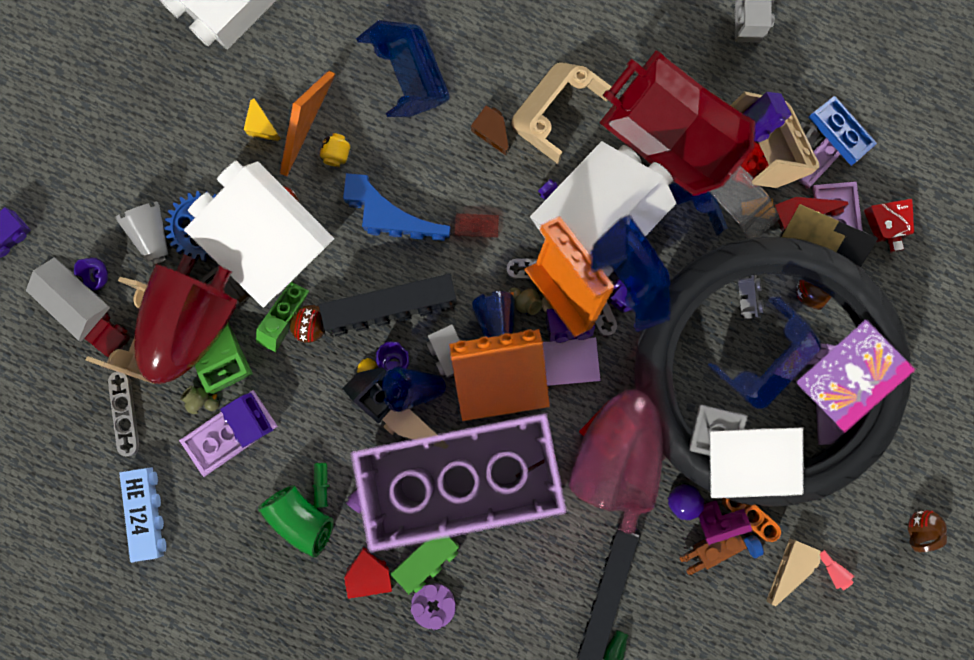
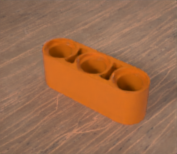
[722,497,781,542]

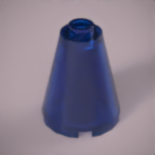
[472,291,516,337]
[382,367,446,412]

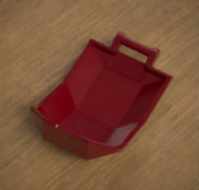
[599,50,755,196]

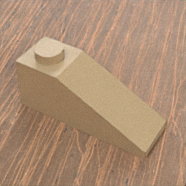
[382,400,449,449]
[766,538,821,606]

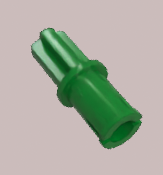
[312,463,330,508]

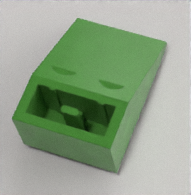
[195,322,253,394]

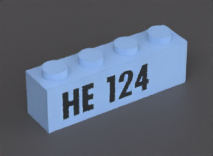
[119,467,166,563]

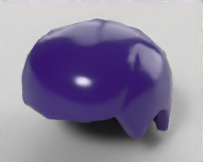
[74,258,108,291]
[376,341,409,377]
[668,484,704,520]

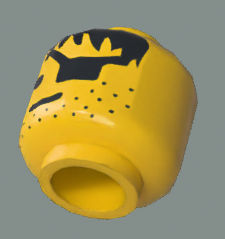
[320,133,350,167]

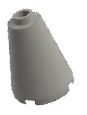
[115,201,168,265]

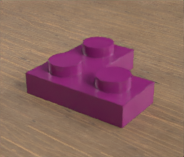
[699,500,753,545]

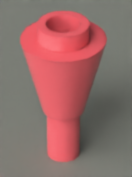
[820,550,854,590]

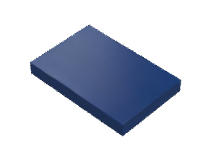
[808,96,877,166]

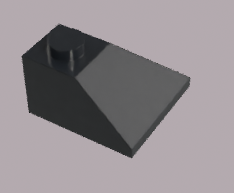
[342,367,409,424]

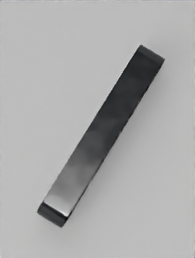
[577,523,640,660]

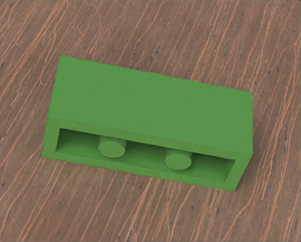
[391,535,459,594]

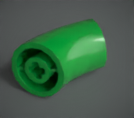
[258,485,334,558]

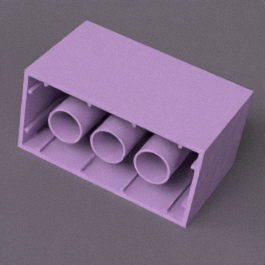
[352,414,565,551]

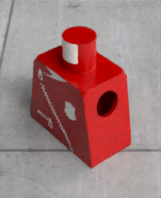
[864,199,914,252]

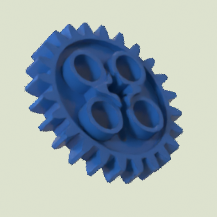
[164,191,217,262]

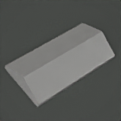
[26,257,110,342]

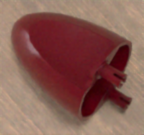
[134,254,239,384]

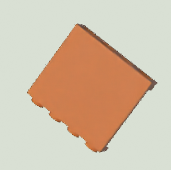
[525,216,614,338]
[449,329,550,421]

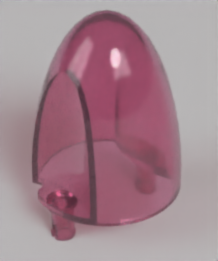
[568,389,663,533]

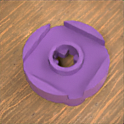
[411,583,456,630]

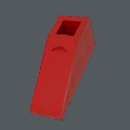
[773,197,849,232]

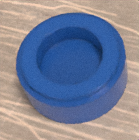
[744,534,764,558]

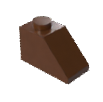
[471,105,508,156]

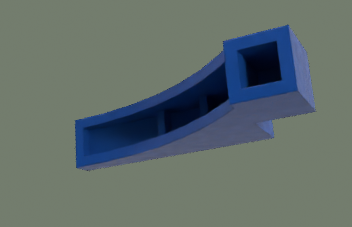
[343,173,451,241]

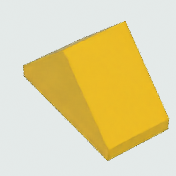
[244,99,281,141]

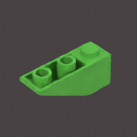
[256,282,309,352]

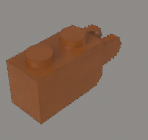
[679,535,747,575]

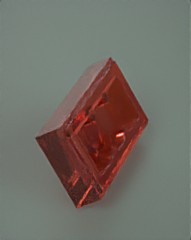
[455,213,499,238]

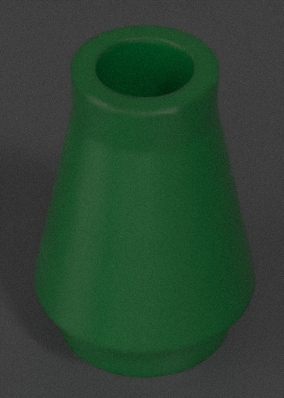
[603,630,629,660]

